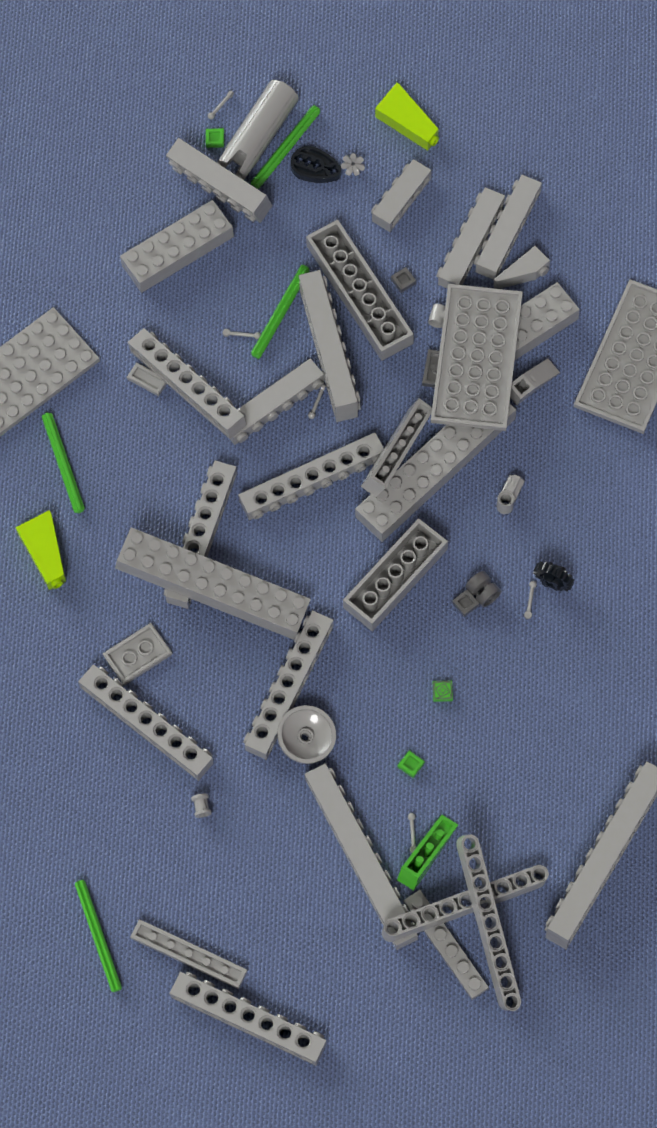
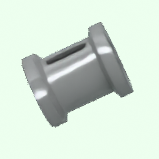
[191,794,212,818]

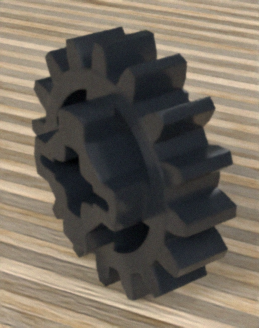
[533,561,575,592]

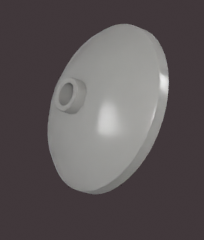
[277,705,336,764]

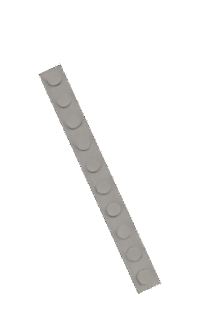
[304,763,418,951]

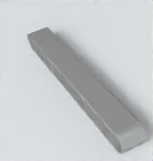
[456,834,521,1011]
[382,865,549,942]

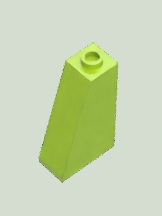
[375,82,439,151]
[16,510,66,590]

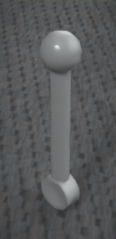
[208,90,234,120]
[223,329,261,340]
[308,384,326,419]
[524,581,537,619]
[408,813,417,853]

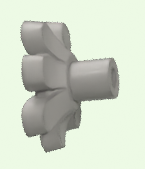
[341,153,365,176]

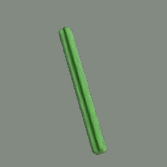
[251,105,320,189]
[251,265,310,359]
[42,413,85,514]
[75,880,122,992]

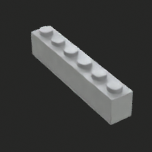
[474,175,542,280]
[436,187,505,289]
[230,358,324,445]
[361,398,432,497]

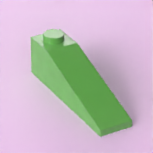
[397,815,458,891]

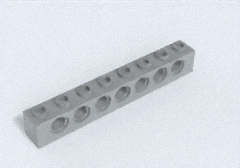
[128,328,247,439]
[238,433,384,520]
[164,461,237,609]
[243,610,334,760]
[78,664,214,781]
[170,972,327,1066]

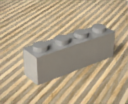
[371,159,431,232]

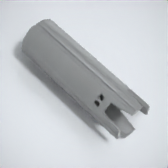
[217,80,299,180]

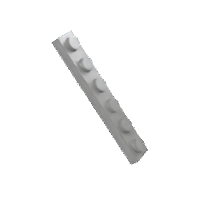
[403,890,489,1000]
[130,919,248,989]

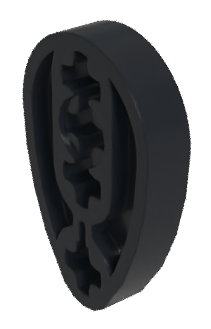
[291,146,342,183]

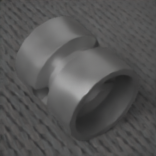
[465,571,502,607]

